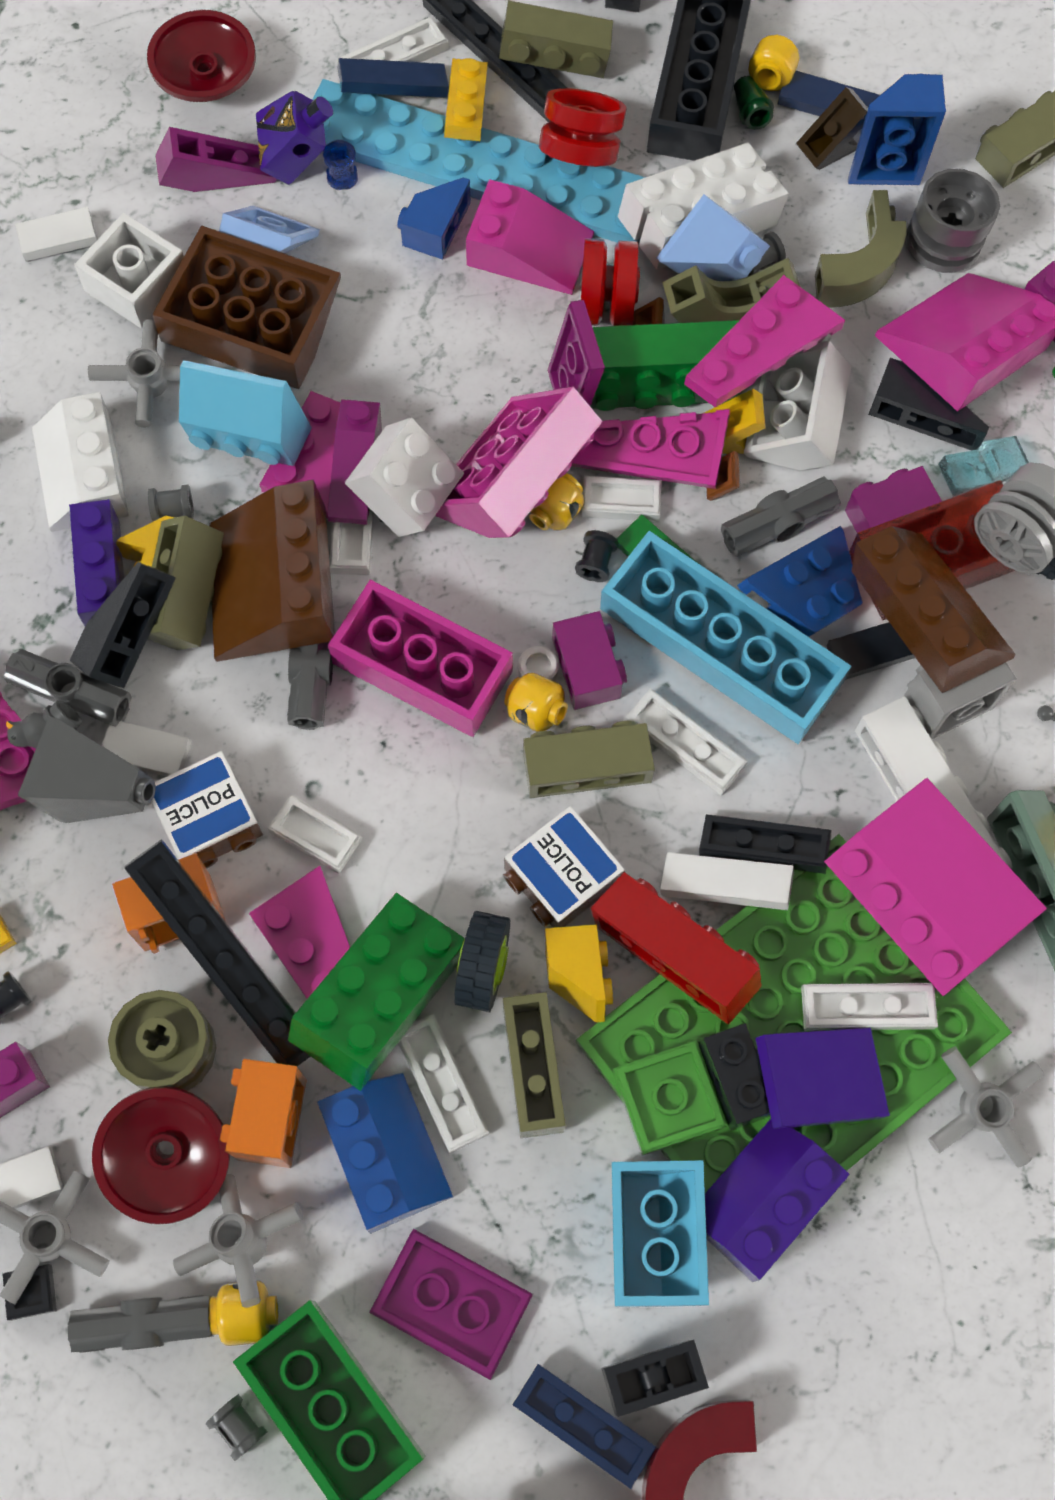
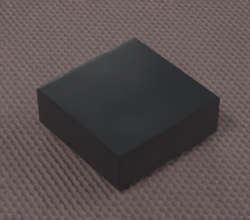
[2,1264,57,1321]

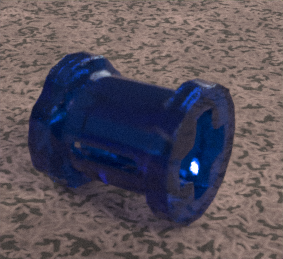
[323,140,358,190]

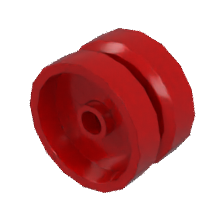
[539,88,627,167]
[581,238,640,326]

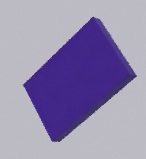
[755,1028,890,1129]

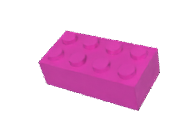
[328,579,513,737]

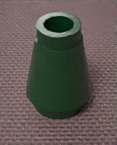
[734,76,774,130]

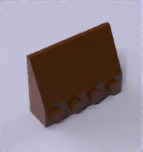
[152,225,341,389]
[209,480,335,662]

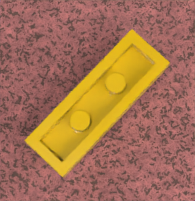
[444,58,488,142]

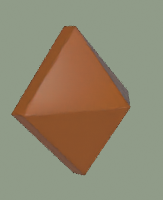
[633,297,665,325]
[707,451,740,501]

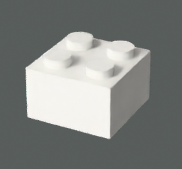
[74,213,184,329]
[345,417,464,537]

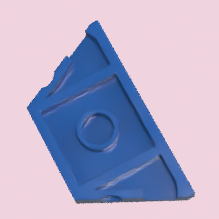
[737,526,863,637]

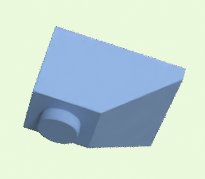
[656,194,770,281]
[219,206,320,254]

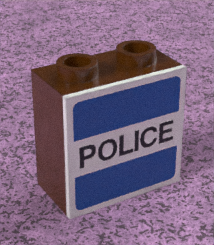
[151,751,263,869]
[503,806,625,928]

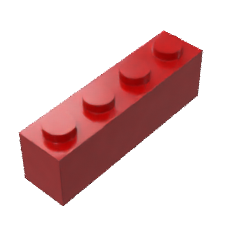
[591,872,762,1025]

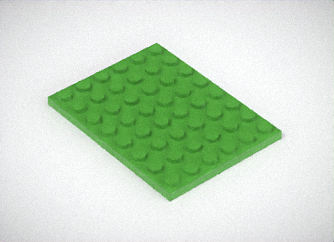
[576,834,1012,1193]

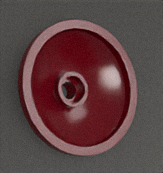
[147,10,256,102]
[92,1086,230,1224]

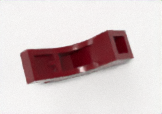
[642,1400,757,1500]

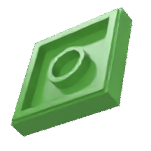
[612,1040,728,1156]

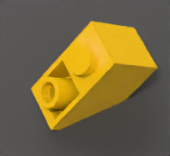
[545,924,613,1023]

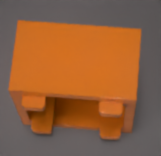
[112,853,226,954]
[220,1059,307,1168]

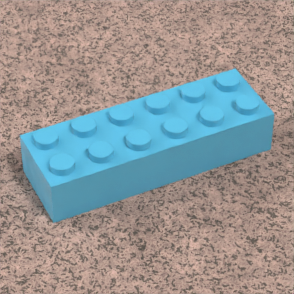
[600,531,852,744]

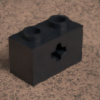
[699,1023,771,1131]
[601,1340,709,1417]

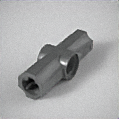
[721,476,841,557]
[287,613,334,730]
[4,648,132,727]
[68,1295,214,1353]

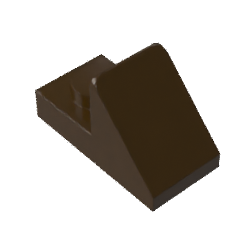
[796,87,868,170]

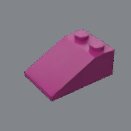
[466,179,594,295]

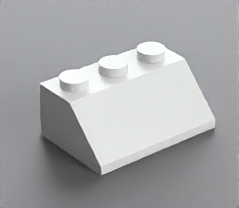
[744,341,852,471]
[32,392,129,532]

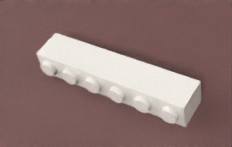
[854,696,1012,869]

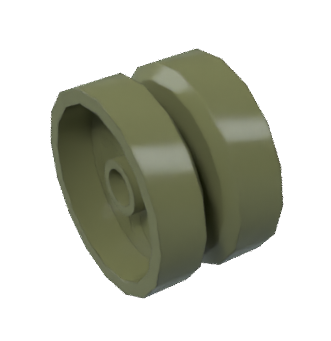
[108,990,217,1091]

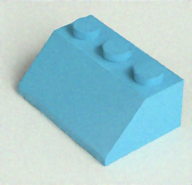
[179,360,312,466]
[612,1160,709,1307]

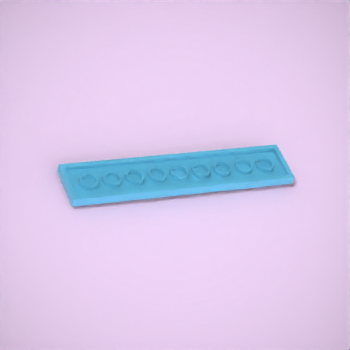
[312,79,650,244]

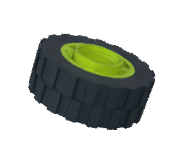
[454,911,511,1012]

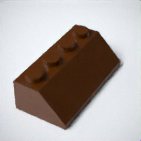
[852,526,1015,693]

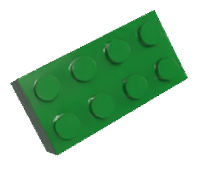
[590,320,740,411]
[288,892,465,1091]
[233,1300,426,1500]

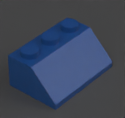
[848,73,946,185]
[317,1073,453,1234]

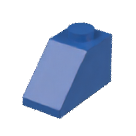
[397,177,471,260]

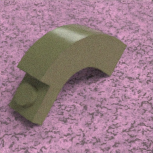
[814,190,907,308]
[662,258,800,323]

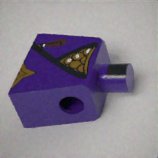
[256,91,333,185]

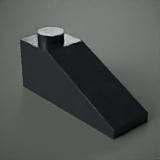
[868,358,989,453]
[70,562,176,689]

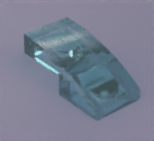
[938,436,1029,496]

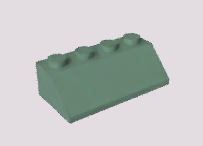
[987,790,1055,971]

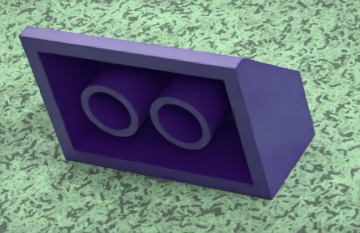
[705,1118,850,1282]

